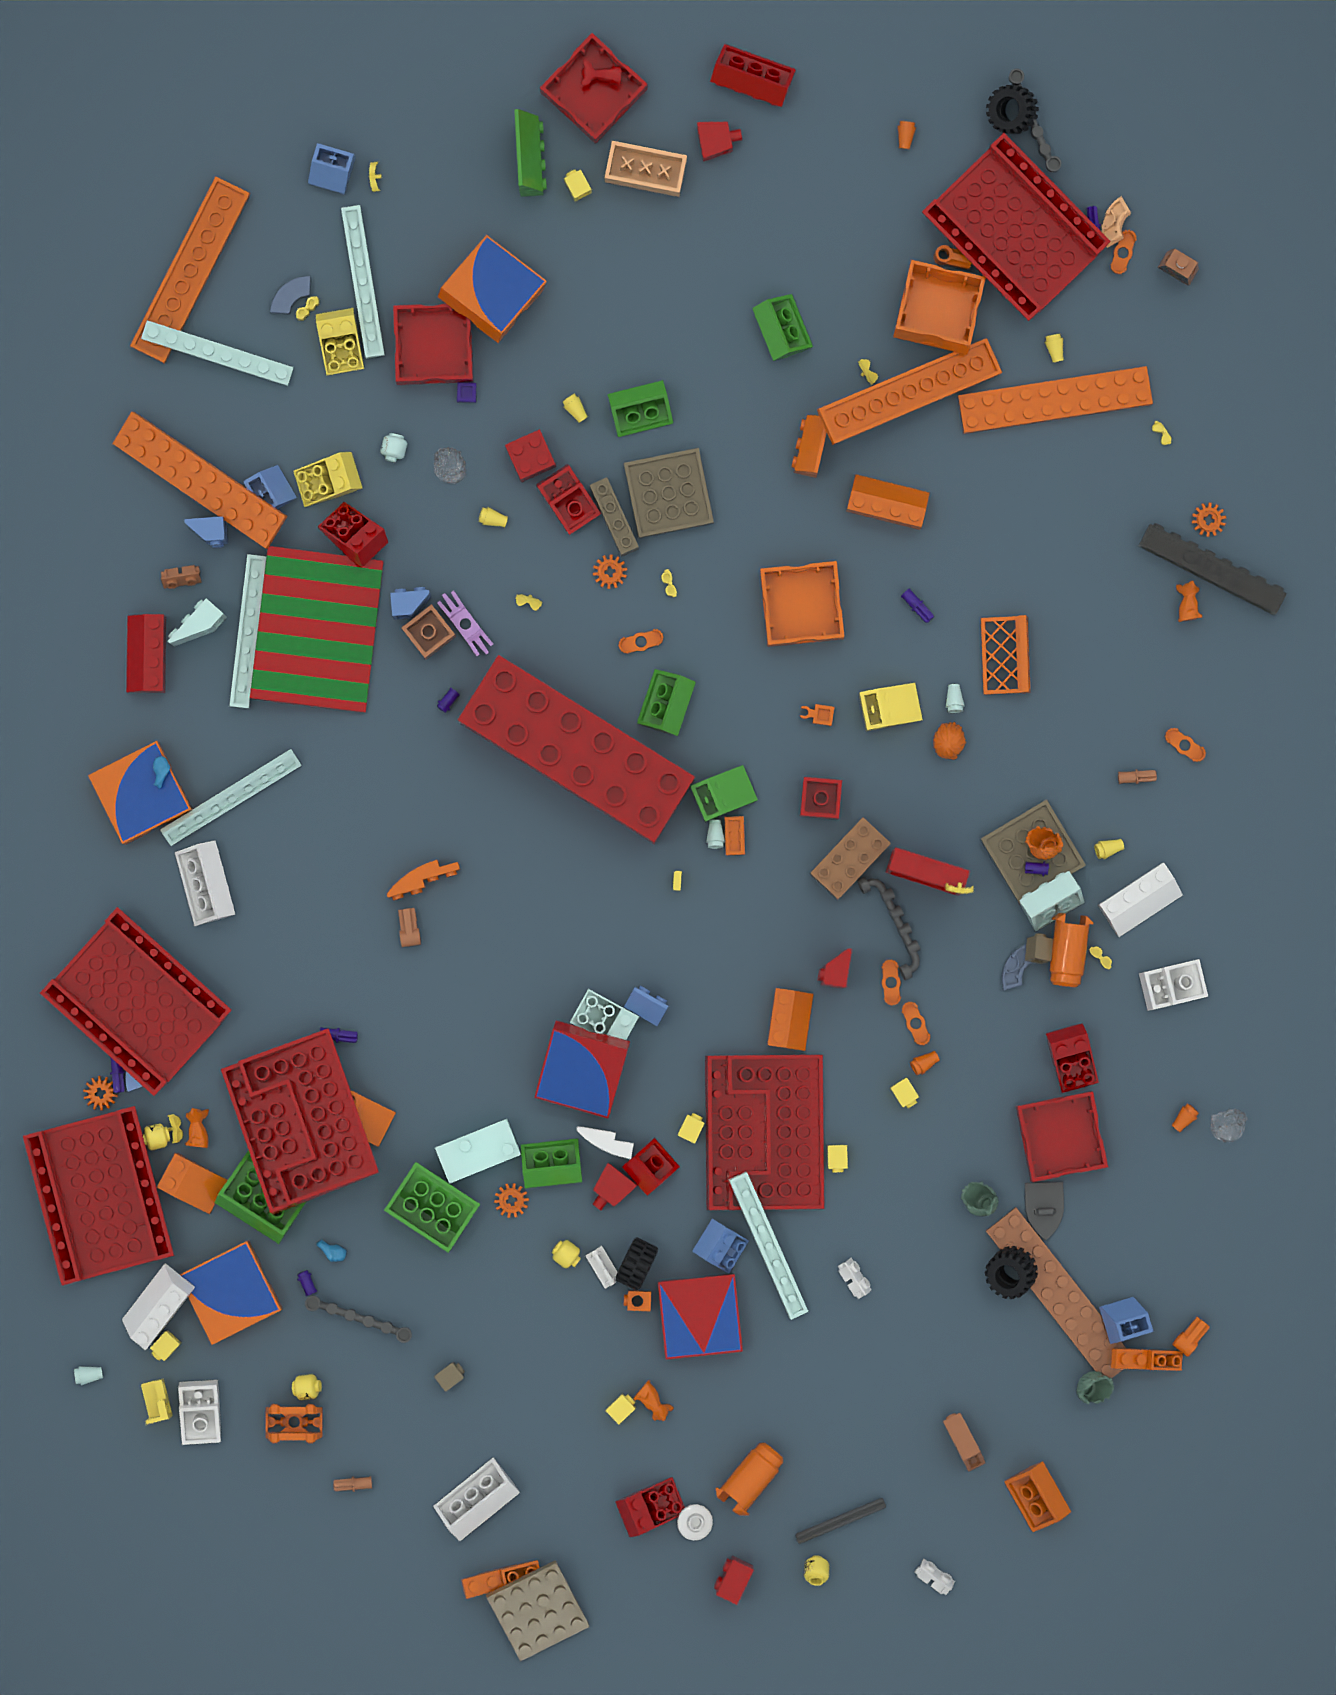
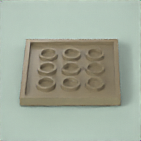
[624,448,714,538]
[981,800,1086,905]
[486,1560,590,1661]

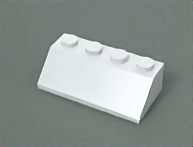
[175,841,235,926]
[1098,863,1183,937]
[122,1263,195,1350]
[433,1458,520,1541]

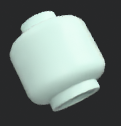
[380,433,407,462]

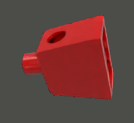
[697,122,742,162]
[592,1162,637,1211]

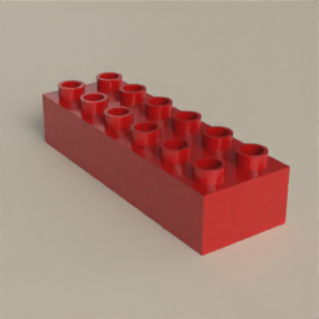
[458,655,695,844]

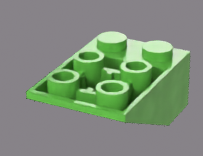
[690,765,758,822]

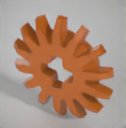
[1192,503,1226,537]
[593,555,627,589]
[83,1076,118,1111]
[494,1183,529,1218]

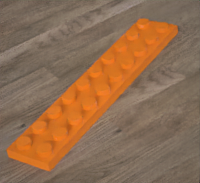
[130,176,250,364]
[817,338,1002,445]
[958,366,1153,434]
[112,411,287,549]

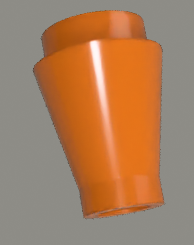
[898,121,916,149]
[910,1051,940,1075]
[1172,1103,1199,1132]

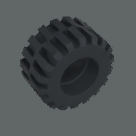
[986,85,1039,134]
[616,1237,658,1291]
[985,1246,1038,1299]

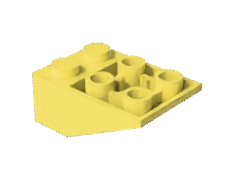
[316,308,364,375]
[294,452,362,507]
[859,683,923,732]

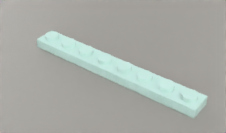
[341,205,385,359]
[141,320,293,386]
[229,554,267,709]
[160,749,302,846]
[728,1172,808,1320]

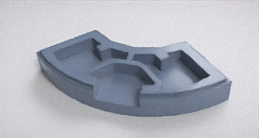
[270,276,311,314]
[1002,944,1033,991]

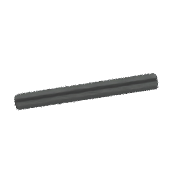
[795,1498,886,1544]

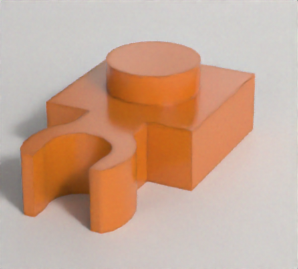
[800,704,834,726]

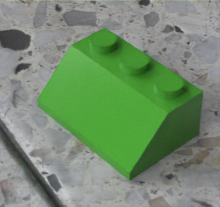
[752,294,813,361]
[608,380,673,437]
[637,669,696,736]
[521,1138,582,1188]

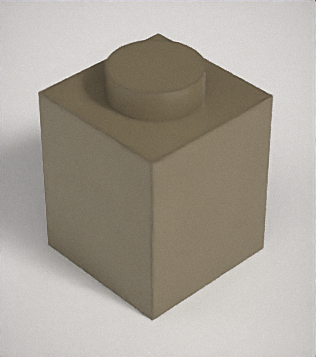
[1025,933,1053,964]
[434,1362,465,1392]

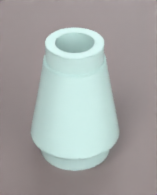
[946,684,965,713]
[706,820,725,849]
[74,1366,103,1385]

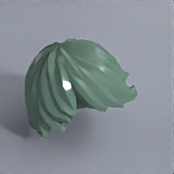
[961,1181,999,1216]
[1076,1371,1114,1404]

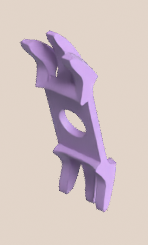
[437,591,493,656]

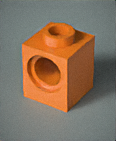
[624,1290,651,1311]

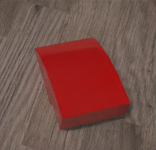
[536,464,601,535]

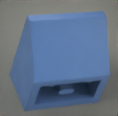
[308,143,355,195]
[243,465,297,509]
[390,587,431,620]
[624,986,669,1026]
[692,1219,749,1273]
[1099,1297,1154,1344]

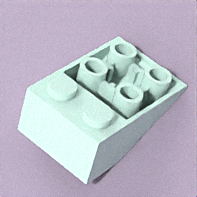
[168,598,227,646]
[570,989,639,1040]

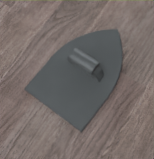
[1025,1182,1064,1240]

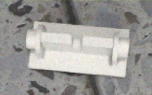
[586,1246,617,1289]
[838,1258,872,1299]
[914,1559,955,1595]

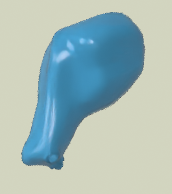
[153,756,171,788]
[316,1239,347,1262]

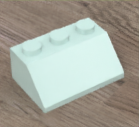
[1019,871,1085,932]

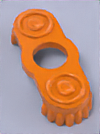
[1110,230,1137,274]
[618,629,663,654]
[1165,728,1206,762]
[881,959,901,1006]
[902,1002,930,1045]

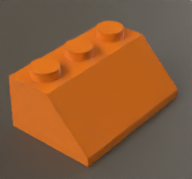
[791,415,827,478]
[767,988,813,1051]
[1004,1461,1071,1532]

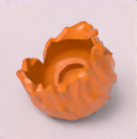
[933,722,966,760]
[1025,826,1064,860]

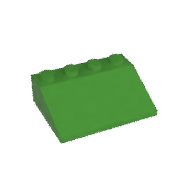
[514,109,547,197]
[214,1150,307,1244]
[384,1162,480,1253]

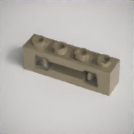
[590,477,639,557]

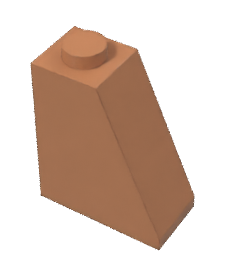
[943,1413,985,1472]

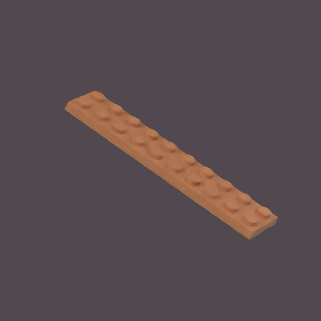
[986,1207,1126,1378]

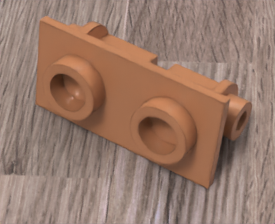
[161,565,202,589]

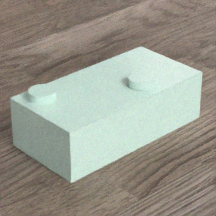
[435,1119,521,1184]

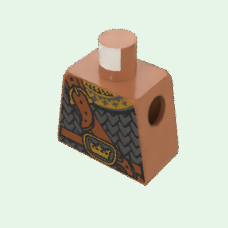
[1158,249,1199,286]

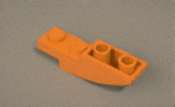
[387,860,460,900]
[1111,1348,1183,1371]
[461,1560,540,1598]

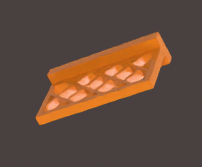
[981,615,1031,695]

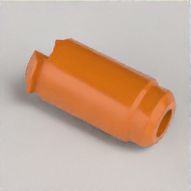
[1049,913,1094,987]
[715,1442,783,1516]

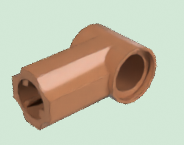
[398,908,421,947]

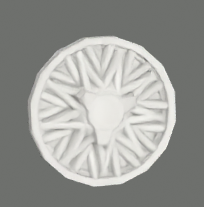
[677,1504,713,1541]

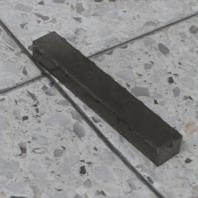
[1138,523,1287,615]

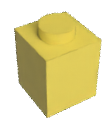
[564,170,592,202]
[890,1078,919,1108]
[678,1113,705,1144]
[827,1145,848,1173]
[150,1330,182,1361]
[605,1393,636,1425]

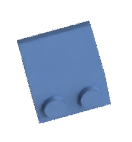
[184,516,228,548]

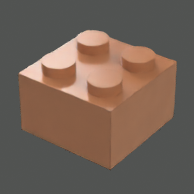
[402,604,456,660]

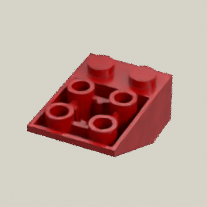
[318,502,389,567]
[1046,1023,1099,1093]
[615,1477,685,1537]

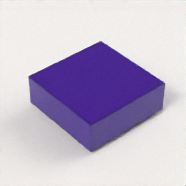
[457,382,477,403]

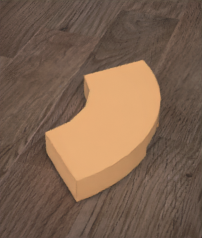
[1101,196,1131,248]

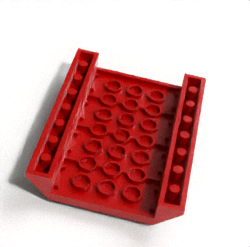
[922,133,1111,321]
[40,907,232,1096]
[23,1106,174,1285]

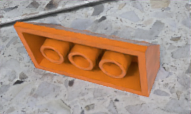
[846,474,930,530]

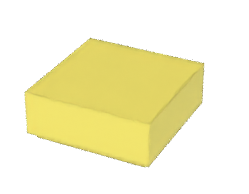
[673,871,682,891]

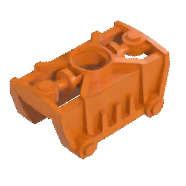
[266,1404,323,1443]

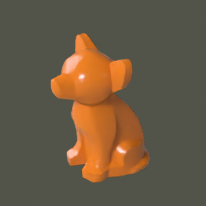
[1176,581,1202,622]
[185,1108,209,1148]
[633,1380,674,1421]

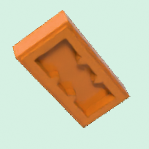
[724,816,745,855]

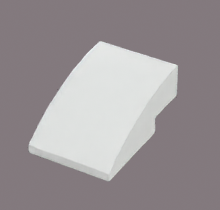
[1139,959,1208,1011]
[577,1126,634,1159]
[178,1380,221,1445]

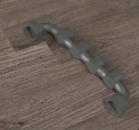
[1009,68,1062,173]
[857,877,920,981]
[305,1295,412,1343]

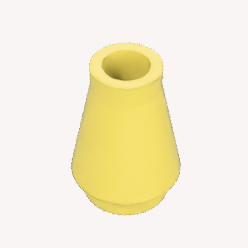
[1045,333,1064,362]
[562,393,588,423]
[478,507,508,528]
[1094,839,1124,860]

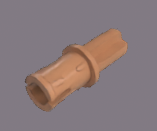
[1118,769,1157,784]
[333,1476,372,1492]

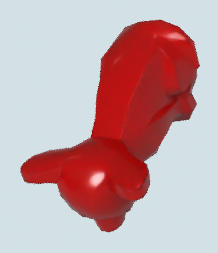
[581,60,621,86]

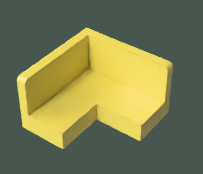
[141,1378,173,1424]

